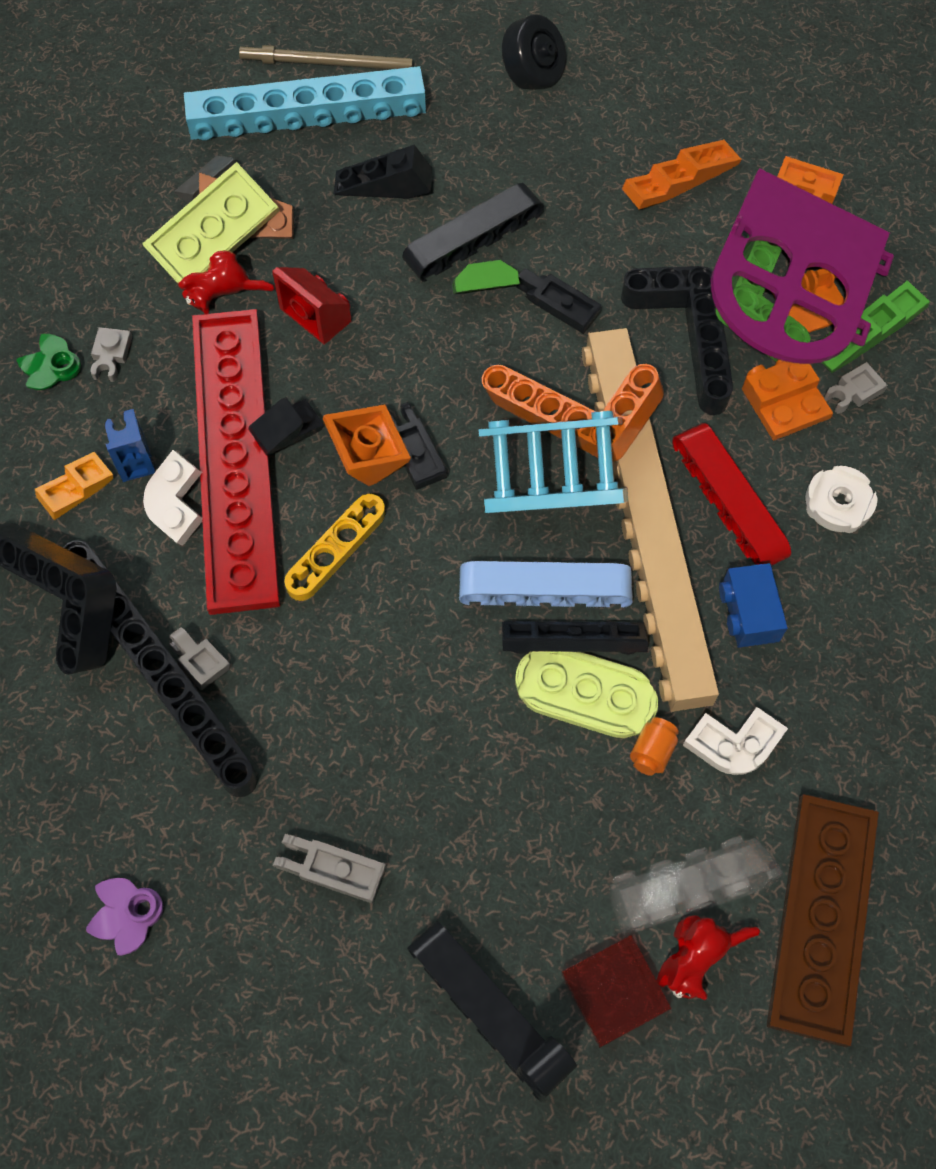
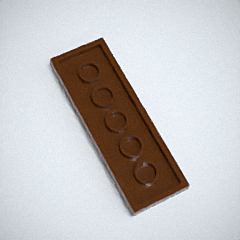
[767,794,879,1047]

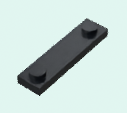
[502,621,648,655]

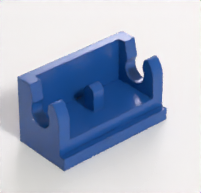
[105,409,156,482]

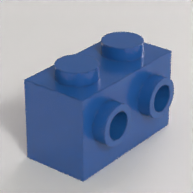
[719,563,788,648]

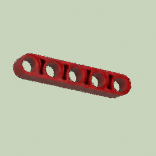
[672,423,791,566]

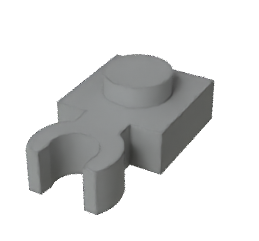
[91,327,132,382]
[824,362,888,414]

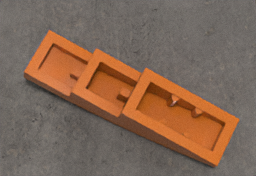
[622,140,742,209]

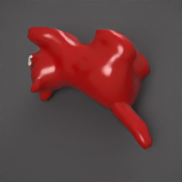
[178,250,274,314]
[656,915,760,1000]

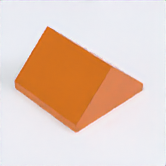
[323,404,411,486]

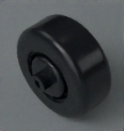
[502,14,566,90]

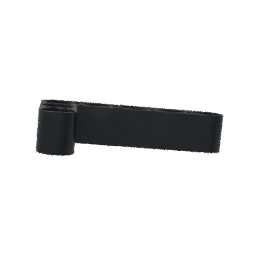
[621,266,733,415]
[0,523,116,675]
[407,921,577,1102]

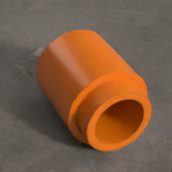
[630,717,679,776]

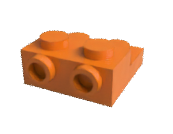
[742,359,833,441]

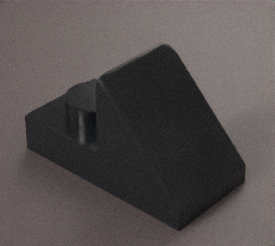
[248,397,324,456]

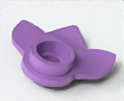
[86,878,163,956]

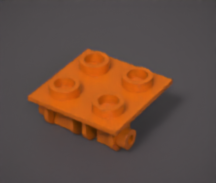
[771,268,845,333]

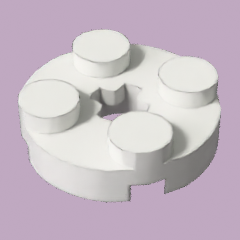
[805,466,877,533]

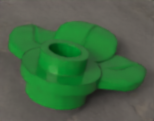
[17,334,81,390]

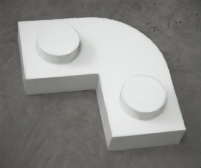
[143,450,202,546]
[683,707,788,775]

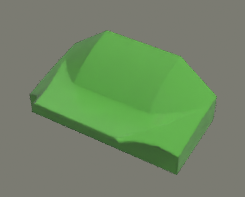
[452,260,519,294]

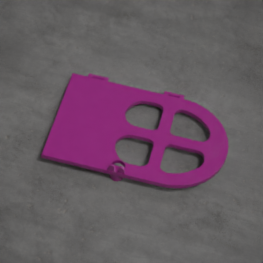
[711,168,894,364]

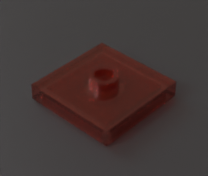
[561,935,672,1048]

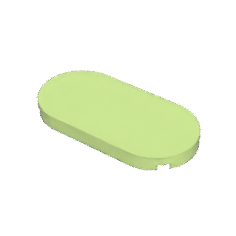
[515,651,658,738]

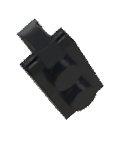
[516,268,602,334]

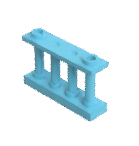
[478,411,628,513]

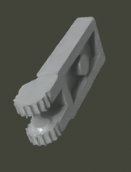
[273,834,386,904]

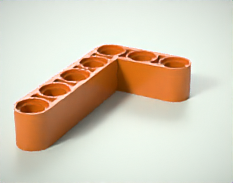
[482,364,664,462]

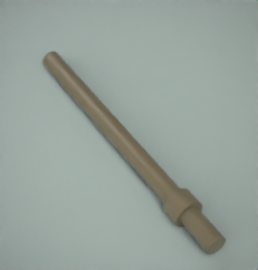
[239,45,413,69]

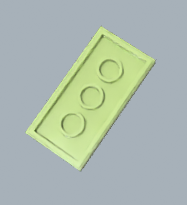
[142,162,280,284]

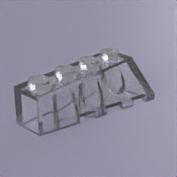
[607,836,783,937]

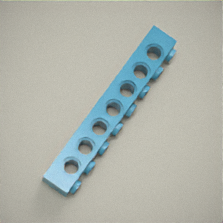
[184,66,426,140]

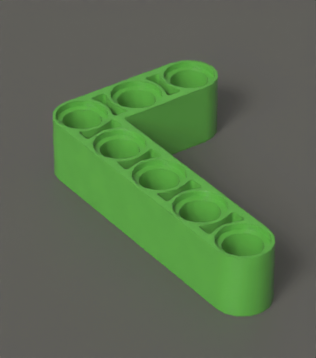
[715,235,811,362]

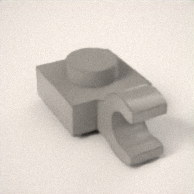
[170,627,230,690]

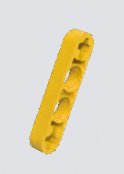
[284,494,385,601]

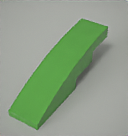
[821,280,930,373]

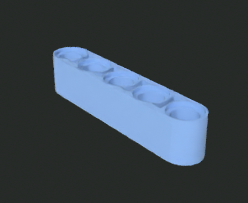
[459,561,633,607]

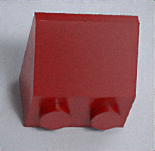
[272,267,352,345]

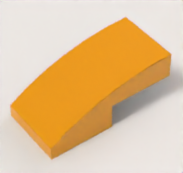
[35,452,113,520]

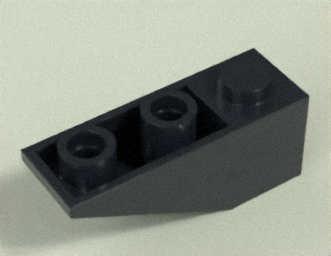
[333,144,432,199]

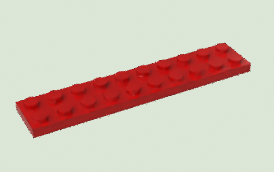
[192,309,280,615]

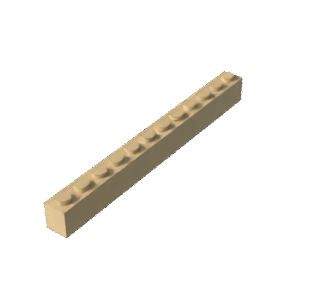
[582,328,719,712]

